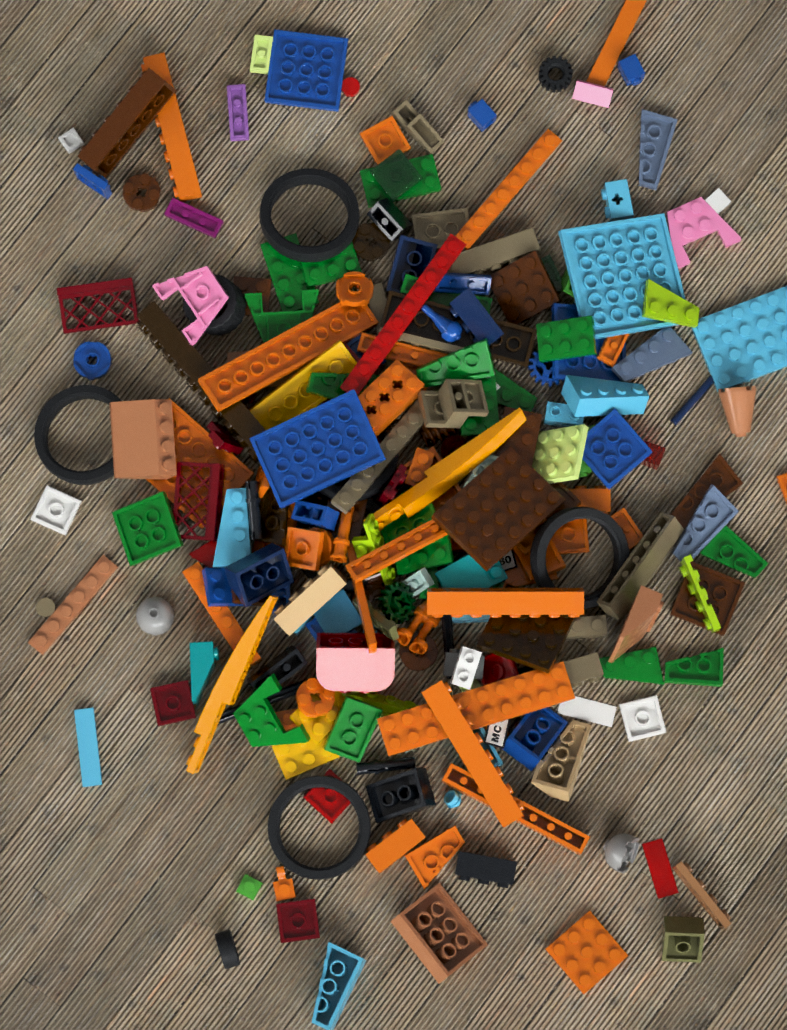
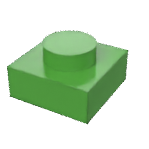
[236,874,263,901]

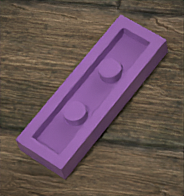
[227,84,249,141]

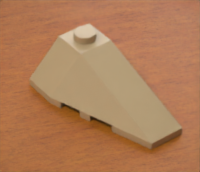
[531,720,592,802]

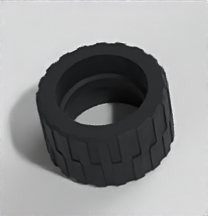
[183,274,246,336]

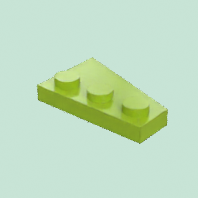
[642,279,700,328]

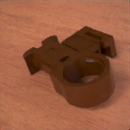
[350,572,385,607]

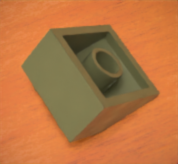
[662,916,705,963]

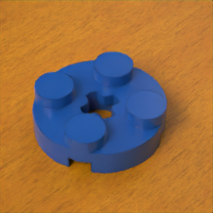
[73,341,112,380]

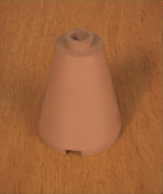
[718,386,756,437]

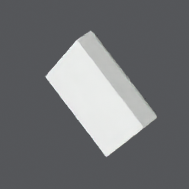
[30,485,82,536]
[619,695,667,742]

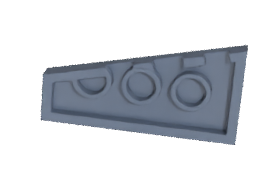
[638,109,678,191]
[611,327,693,382]
[671,484,739,562]

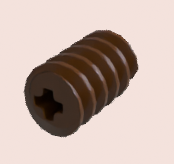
[419,424,461,448]

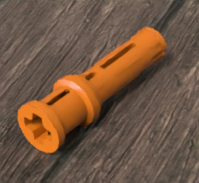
[330,506,355,563]

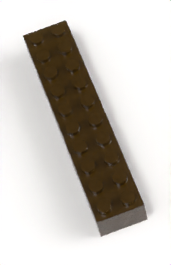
[136,301,266,463]

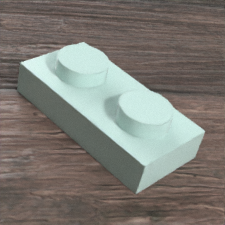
[402,567,435,598]

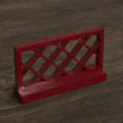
[57,278,138,334]
[173,461,225,541]

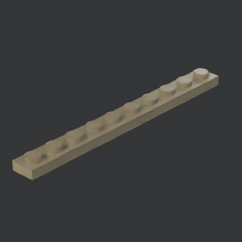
[331,385,442,514]

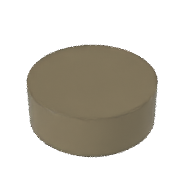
[36,598,56,618]

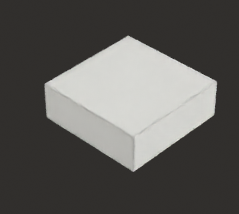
[58,127,84,154]
[705,188,732,214]

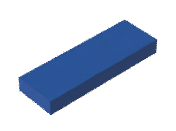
[434,273,492,295]

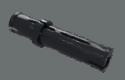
[245,481,263,540]
[356,756,416,775]

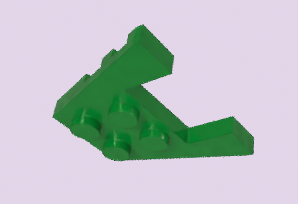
[244,289,319,343]
[233,673,311,747]

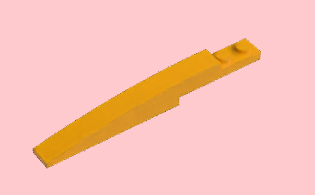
[363,407,526,531]
[186,595,278,774]

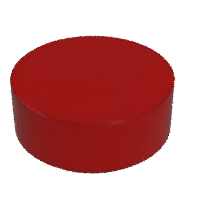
[342,77,360,97]

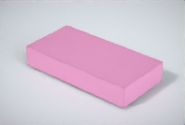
[572,79,613,108]

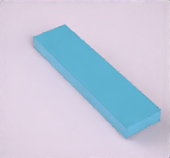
[74,707,103,787]

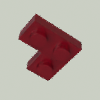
[206,421,243,454]

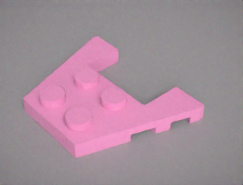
[666,197,742,269]
[152,266,229,345]

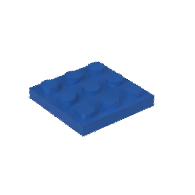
[582,409,653,490]

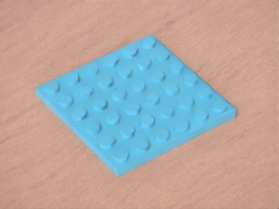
[558,213,686,340]

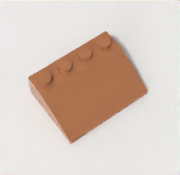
[109,399,177,480]
[608,585,664,663]
[390,883,488,984]

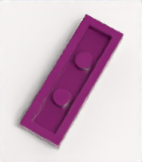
[164,198,224,239]

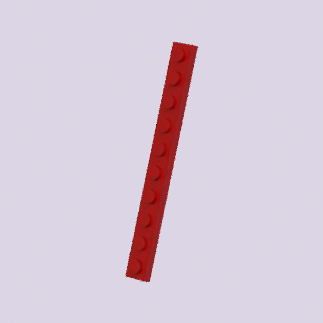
[340,234,466,395]

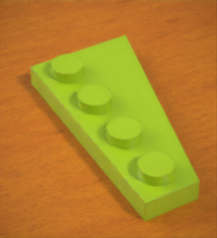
[679,554,721,633]

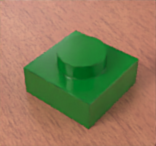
[400,274,418,295]

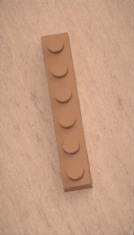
[28,555,118,656]

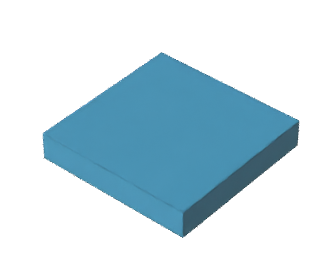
[313,589,362,633]

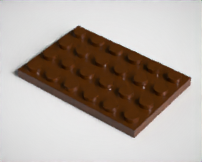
[431,447,566,572]

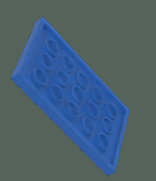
[249,389,386,509]

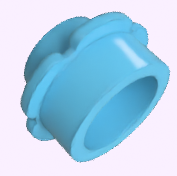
[444,790,462,809]

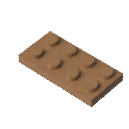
[672,861,732,930]

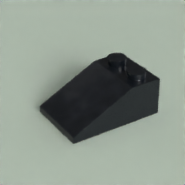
[366,768,436,823]

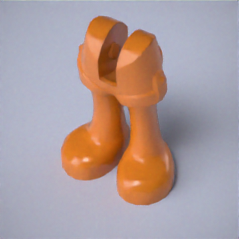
[397,600,441,654]

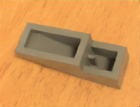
[390,100,445,154]

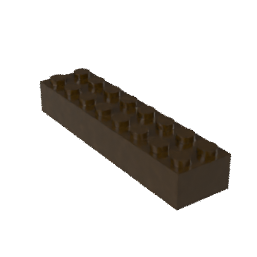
[380,291,537,368]

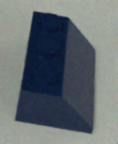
[385,235,438,295]
[449,287,504,346]
[224,543,294,607]

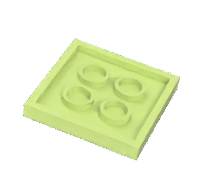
[532,424,589,484]

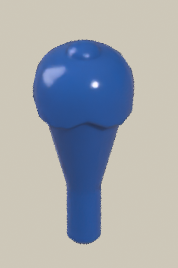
[421,304,462,342]

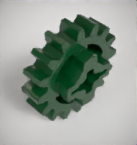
[378,582,416,624]

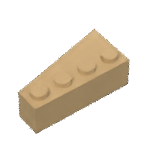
[273,562,347,636]

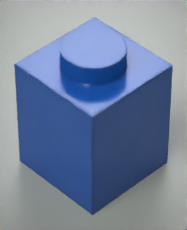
[617,54,645,86]
[467,99,497,132]

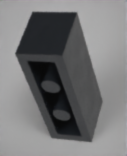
[246,645,308,692]
[455,851,517,889]

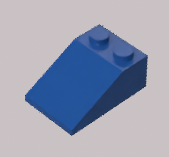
[501,707,568,771]

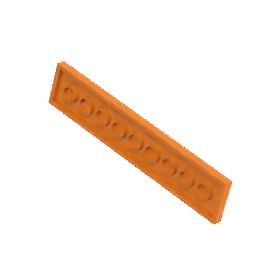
[198,302,379,412]
[377,661,575,757]

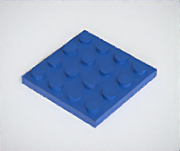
[264,29,348,112]
[552,303,626,381]

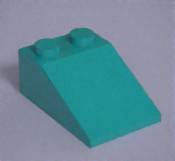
[435,555,508,588]
[190,642,219,705]

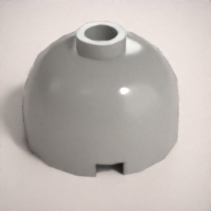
[136,597,175,636]
[603,833,640,874]

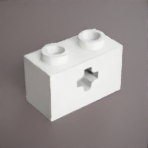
[450,646,482,690]

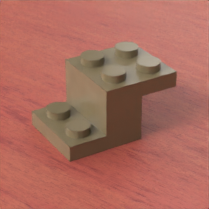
[418,379,489,428]

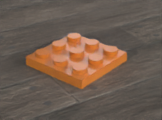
[545,911,628,995]

